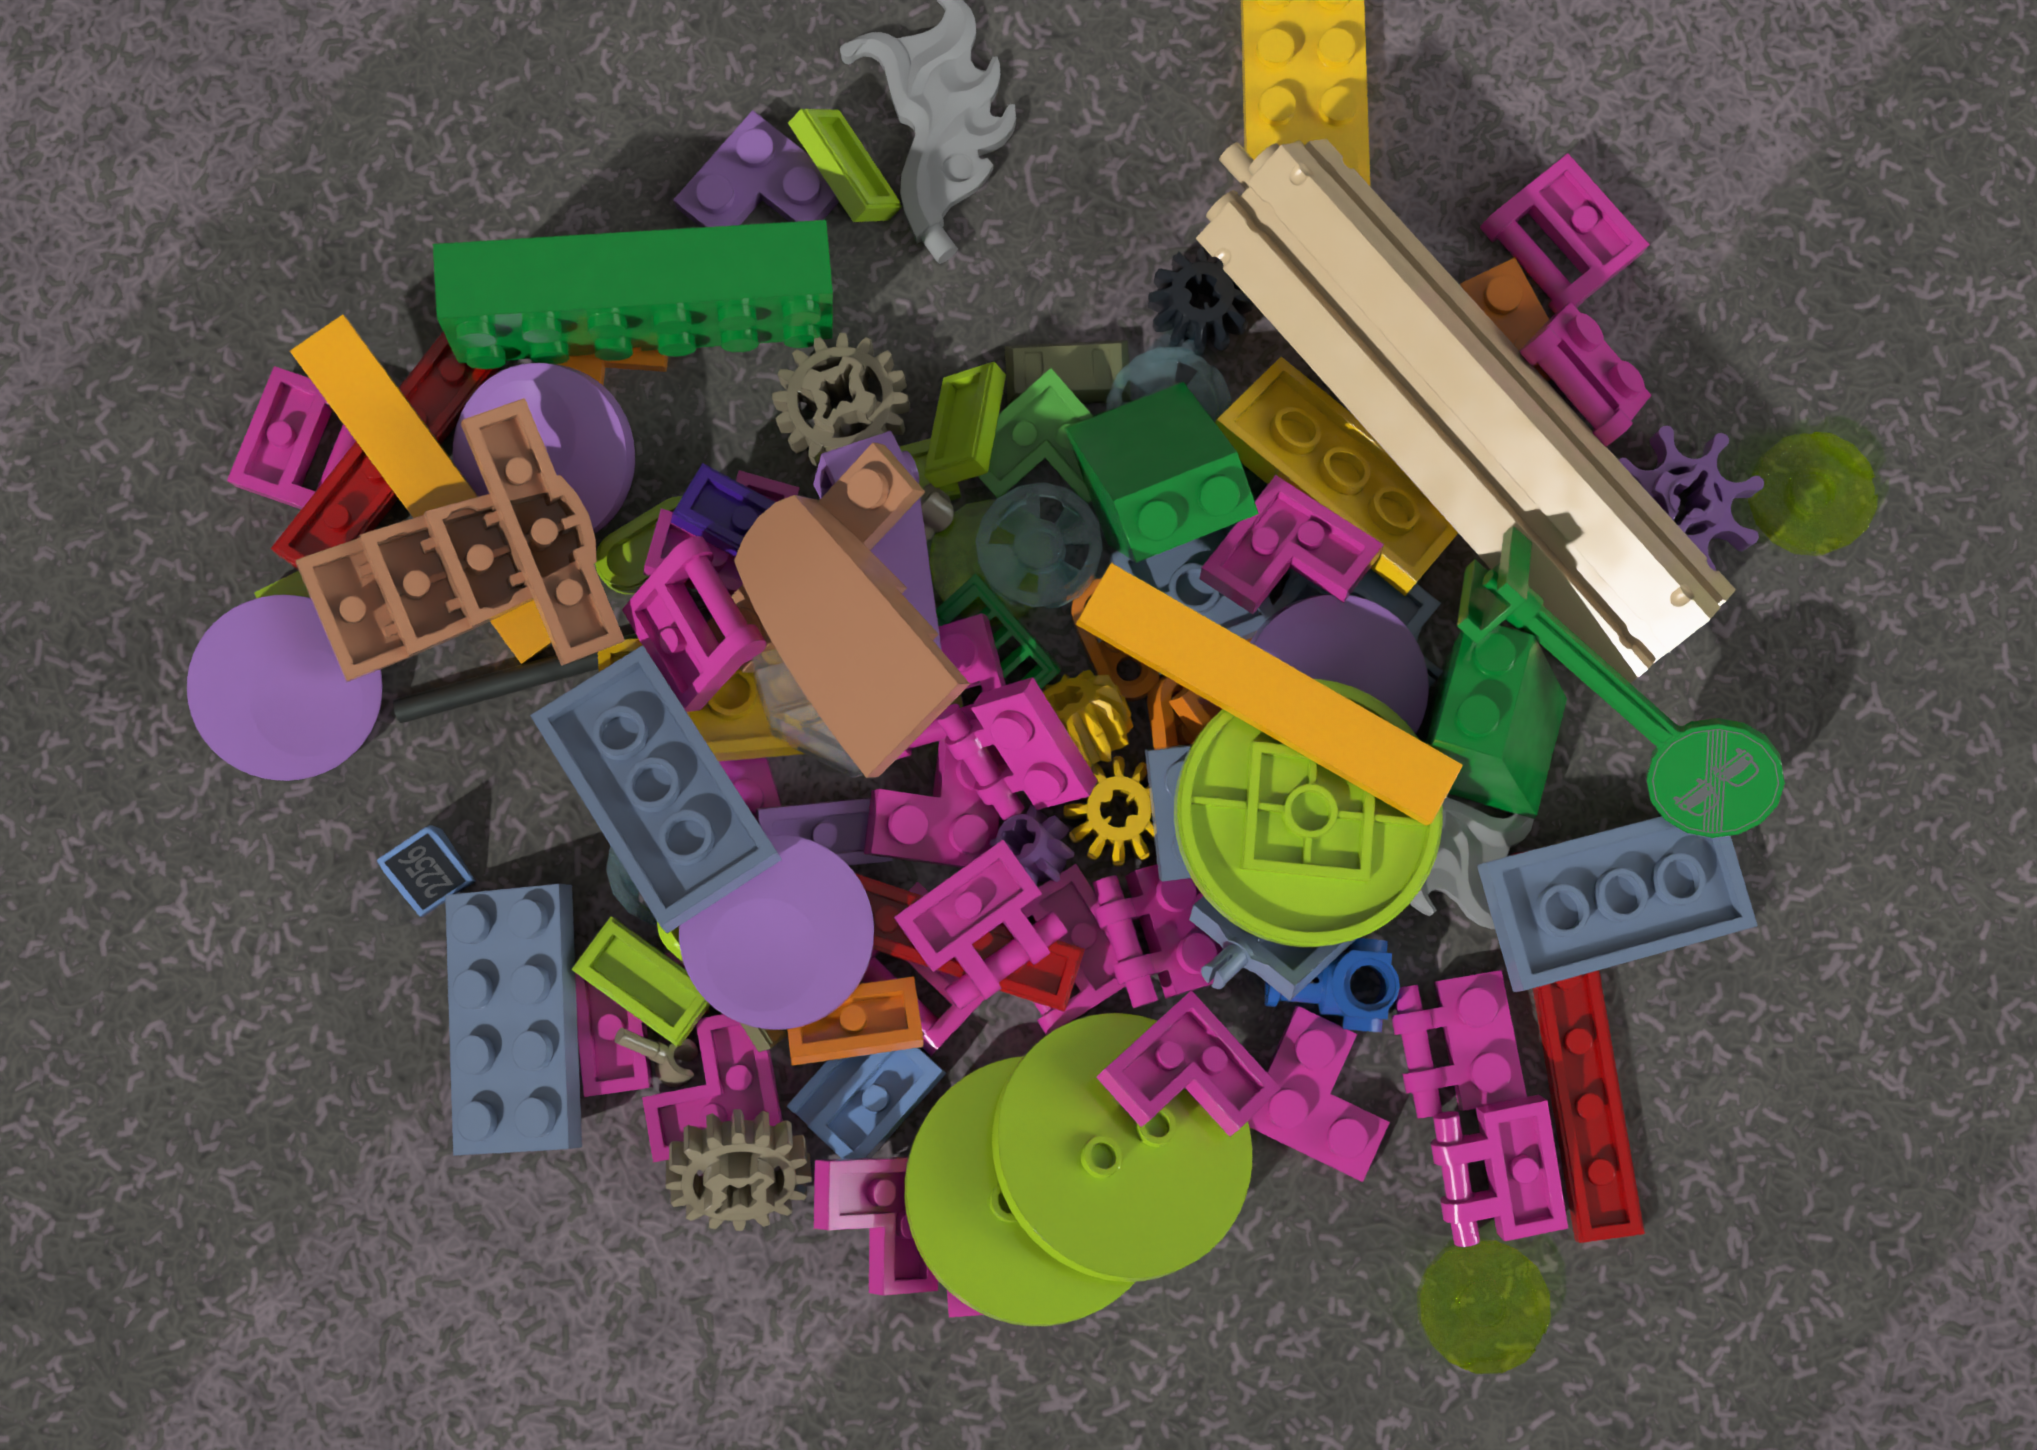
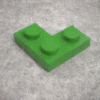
[978,368,1093,505]

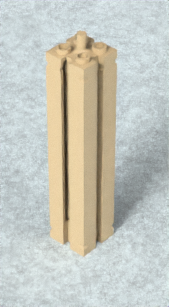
[1196,139,1736,683]

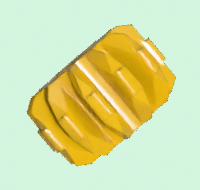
[1043,670,1134,769]
[1063,756,1155,867]

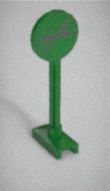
[1457,526,1785,838]

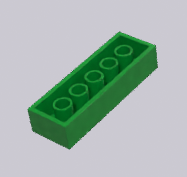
[433,220,833,369]

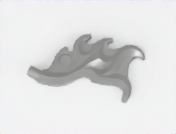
[840,0,1016,264]
[1410,797,1534,929]

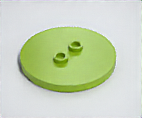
[1174,679,1443,947]
[992,1013,1252,1282]
[905,1056,1135,1326]

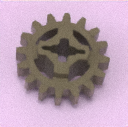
[772,333,910,467]
[666,1109,811,1231]

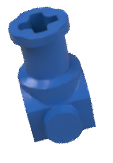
[1264,938,1400,1033]

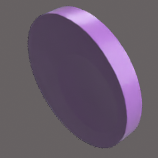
[453,363,635,534]
[1250,594,1428,734]
[187,595,383,781]
[679,835,874,1030]

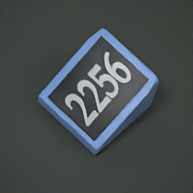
[377,825,476,917]

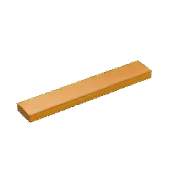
[290,314,552,664]
[1076,563,1463,826]

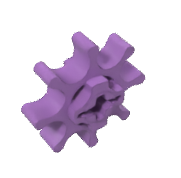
[1619,426,1764,571]

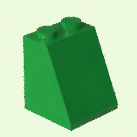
[1064,381,1259,563]
[1421,625,1567,819]

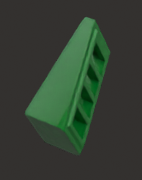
[936,573,1061,689]

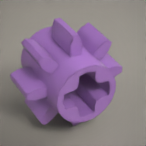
[990,805,1075,886]

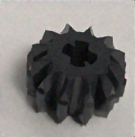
[1147,247,1254,358]

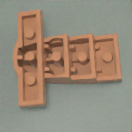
[296,398,625,683]
[707,442,970,778]

